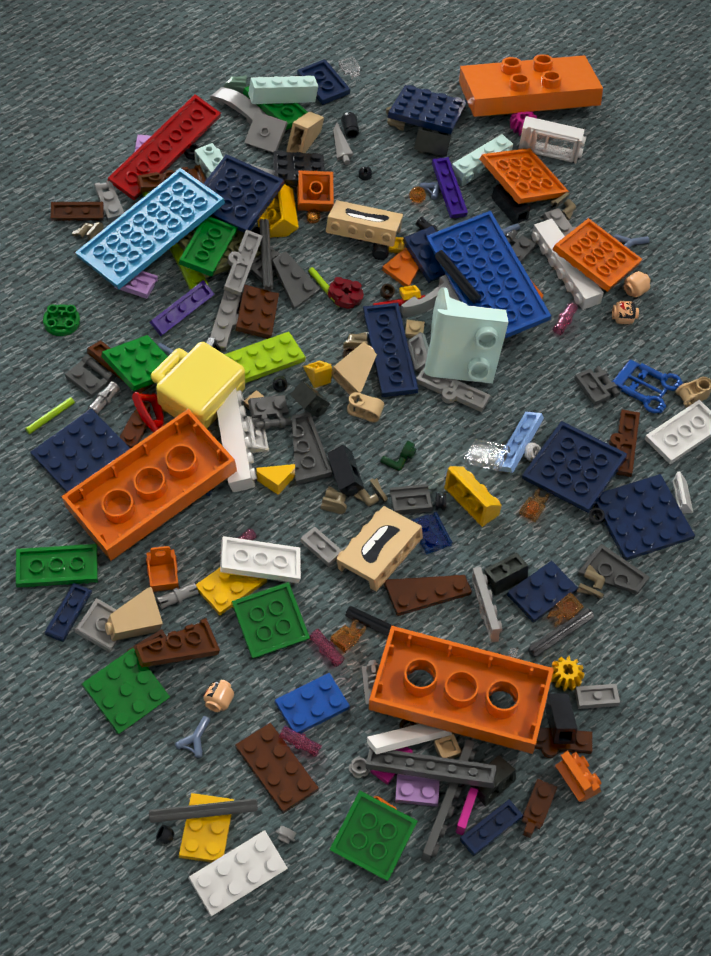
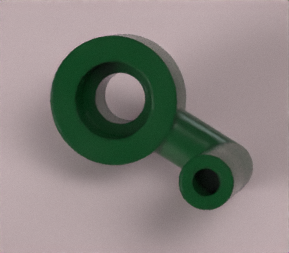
[380,441,417,471]

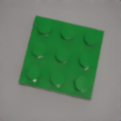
[101,335,168,391]
[231,582,310,660]
[81,648,170,735]
[329,790,418,881]

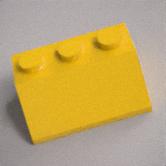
[258,184,299,238]
[444,466,502,527]

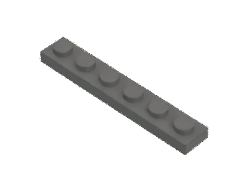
[421,739,476,863]
[365,747,497,788]

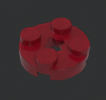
[328,277,364,309]

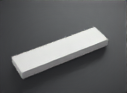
[367,724,452,754]

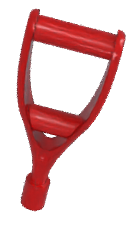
[132,392,164,433]

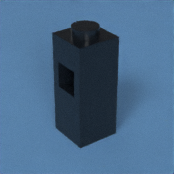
[492,184,530,224]
[327,445,364,497]
[545,694,578,744]

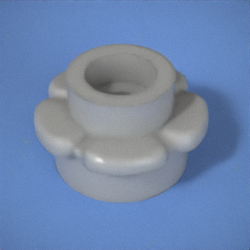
[349,757,370,778]
[276,825,296,844]

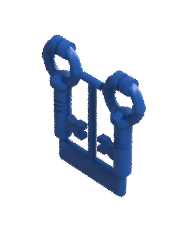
[612,360,683,413]

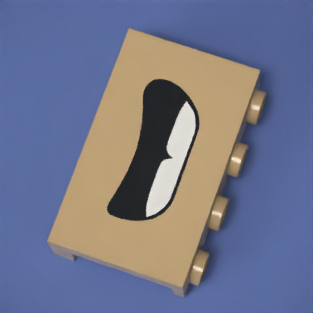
[326,200,403,247]
[337,506,423,591]

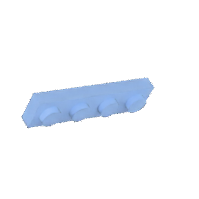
[494,412,544,473]

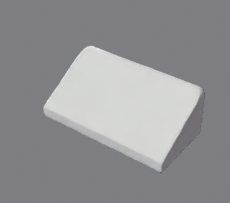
[244,416,269,453]
[673,472,693,514]

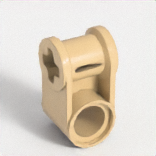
[675,377,711,407]
[347,392,384,422]

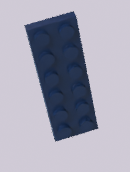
[363,303,418,397]

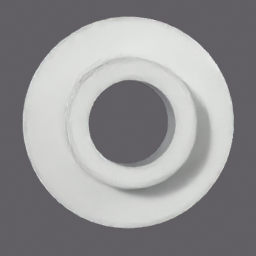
[524,442,541,461]

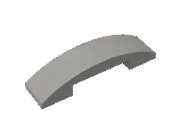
[210,87,266,124]
[401,275,450,318]

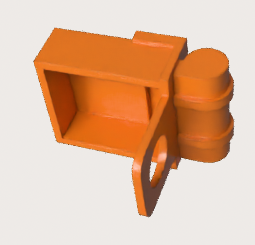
[146,546,179,592]

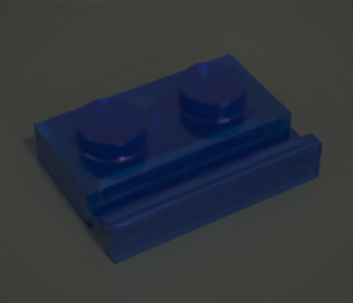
[411,512,453,555]

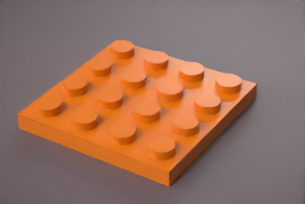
[479,148,569,204]
[552,218,642,292]

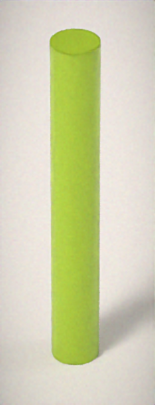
[308,267,339,307]
[25,397,75,434]

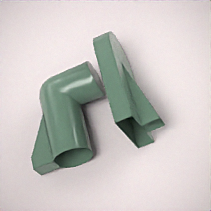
[224,75,247,93]

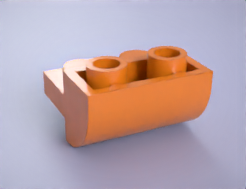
[555,751,602,802]

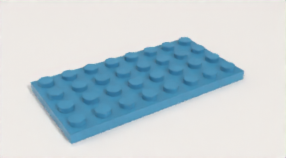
[75,168,225,289]

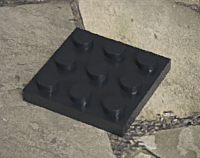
[273,150,325,186]

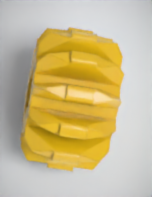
[551,656,585,692]

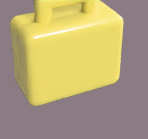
[151,342,245,429]

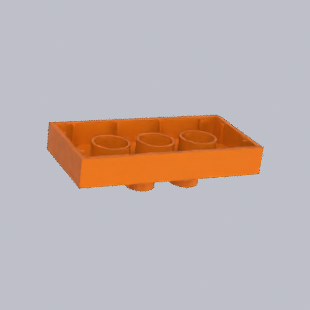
[459,54,603,117]
[61,409,237,561]

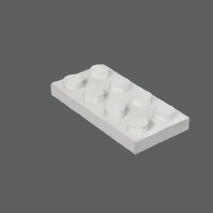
[645,400,711,464]
[220,536,301,583]
[188,830,288,916]

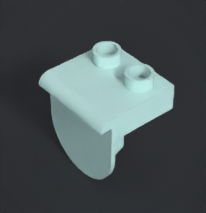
[424,287,508,384]

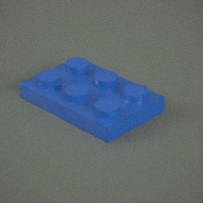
[275,673,350,736]

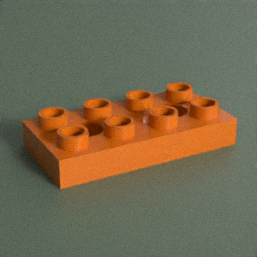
[369,626,554,754]

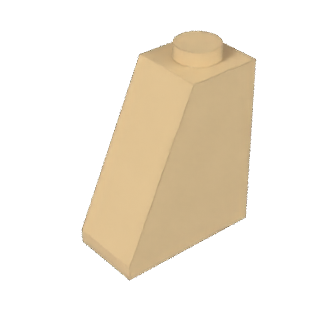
[286,112,324,153]
[332,342,377,395]
[105,587,163,641]

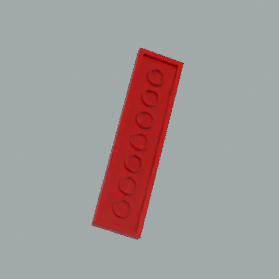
[108,94,221,201]

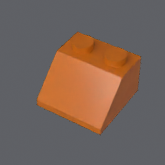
[297,171,334,212]

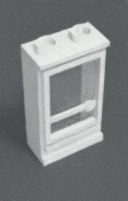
[518,116,586,164]

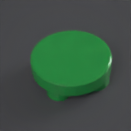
[43,304,80,336]

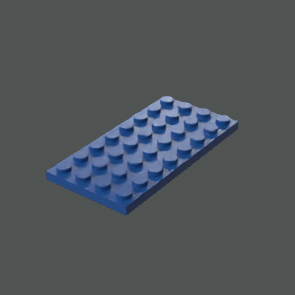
[426,211,551,339]

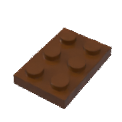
[235,285,279,339]

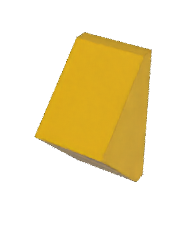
[303,361,332,388]
[256,464,295,495]

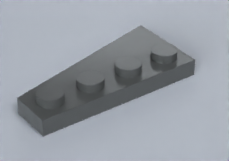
[292,412,332,485]

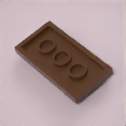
[235,722,319,814]

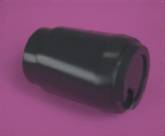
[341,112,359,138]
[372,243,389,260]

